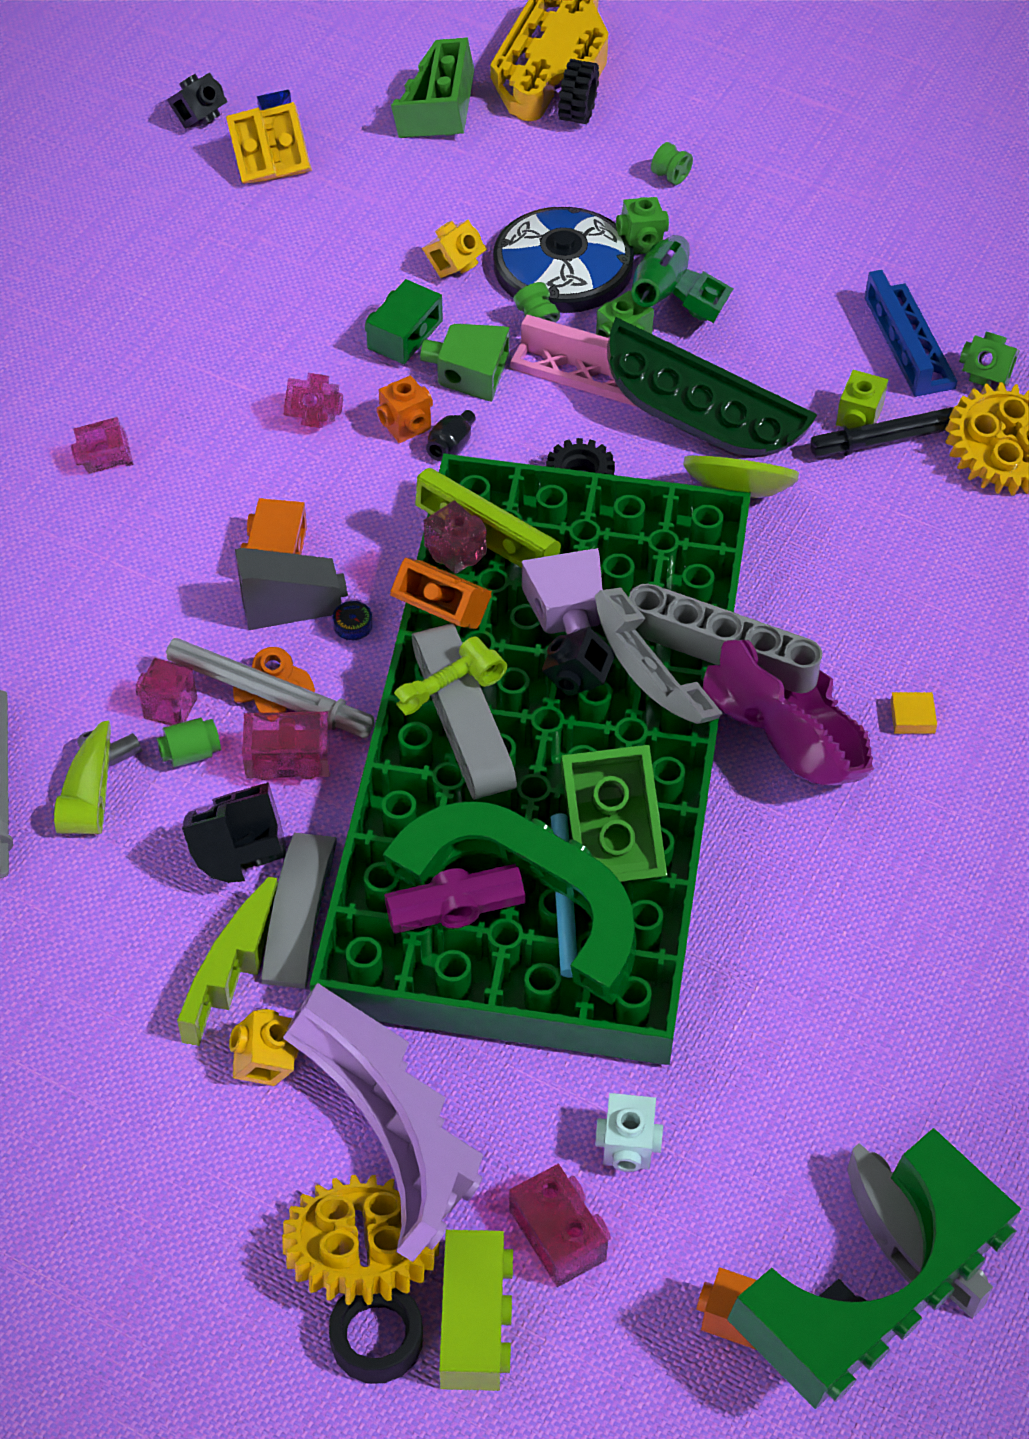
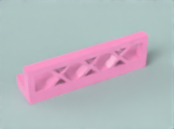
[510,314,637,407]

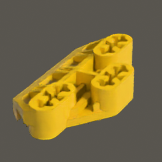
[490,0,609,121]

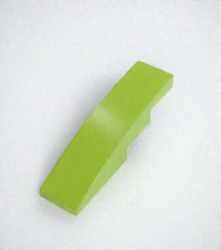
[177,877,278,1046]

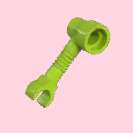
[394,636,507,715]

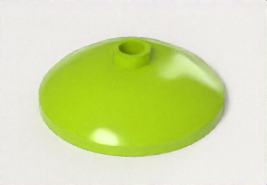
[683,455,799,498]

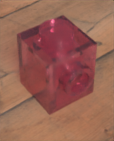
[136,658,198,726]

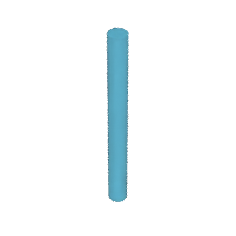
[551,813,577,978]

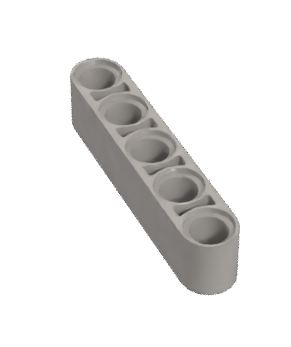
[629,584,822,693]
[412,623,517,800]

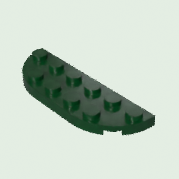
[607,317,817,456]

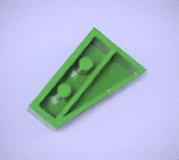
[391,37,475,138]

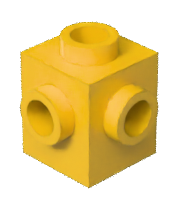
[422,219,487,278]
[229,1009,299,1086]

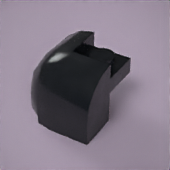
[182,782,287,883]

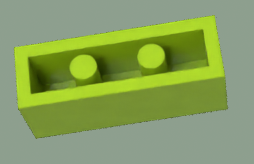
[439,1229,513,1391]

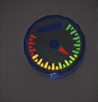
[333,601,373,640]

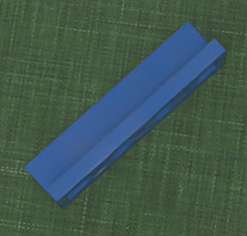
[864,269,958,397]

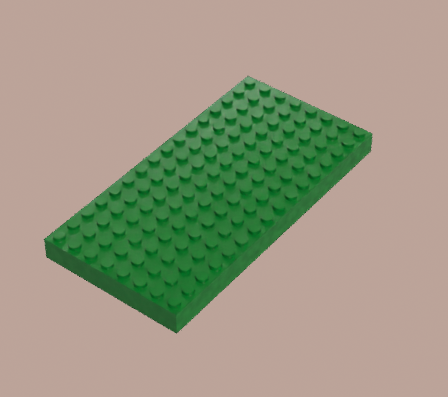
[309,453,751,1065]

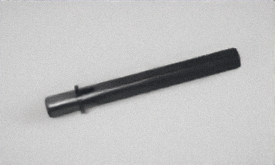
[810,407,954,458]

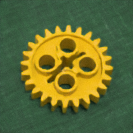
[945,382,1029,496]
[282,1175,439,1305]

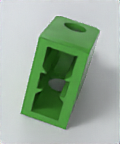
[420,323,509,402]

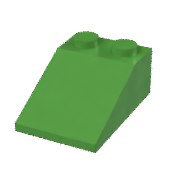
[560,745,667,882]

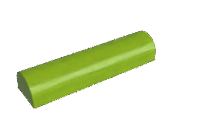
[415,468,561,568]

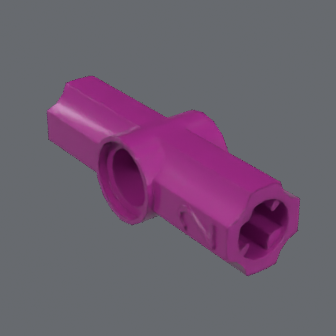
[384,864,525,934]

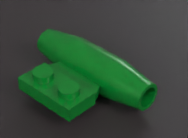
[631,235,734,323]

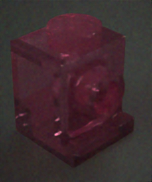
[71,417,134,474]

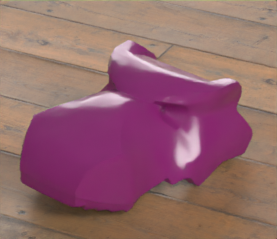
[703,640,874,786]

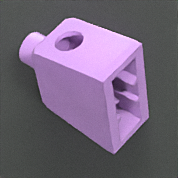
[522,548,602,635]

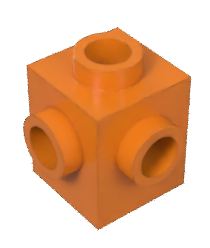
[377,375,433,444]

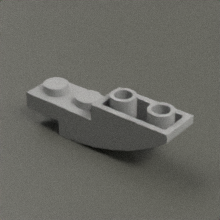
[847,1143,993,1319]

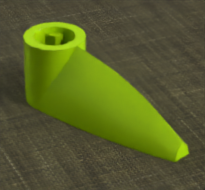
[54,720,111,834]

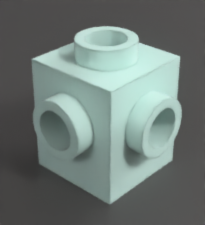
[595,1093,663,1172]

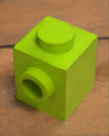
[836,369,889,429]

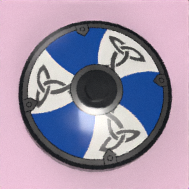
[494,207,634,313]

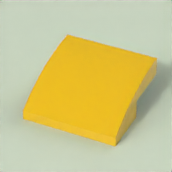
[226,102,312,184]

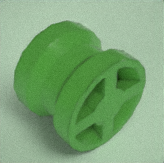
[651,142,693,185]

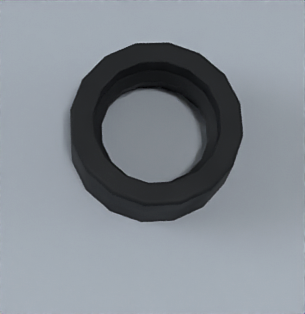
[329,1288,423,1384]

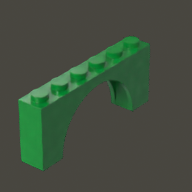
[727,1128,1022,1409]

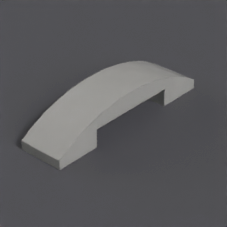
[595,588,723,724]
[261,832,337,989]

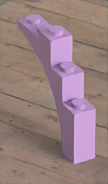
[283,983,483,1262]

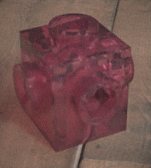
[283,373,343,428]
[423,500,487,574]

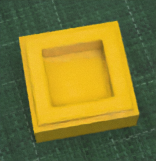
[890,692,937,734]

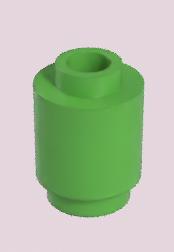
[156,717,221,768]

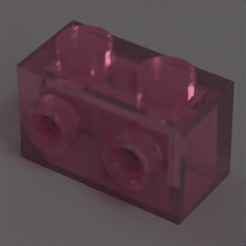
[242,711,330,780]
[509,1163,611,1288]

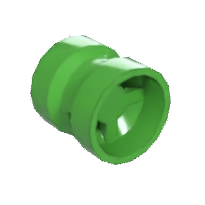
[513,282,560,323]

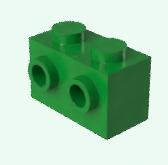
[365,279,443,364]

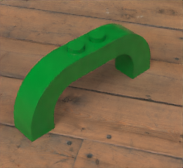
[383,802,636,1005]

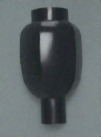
[426,410,476,461]

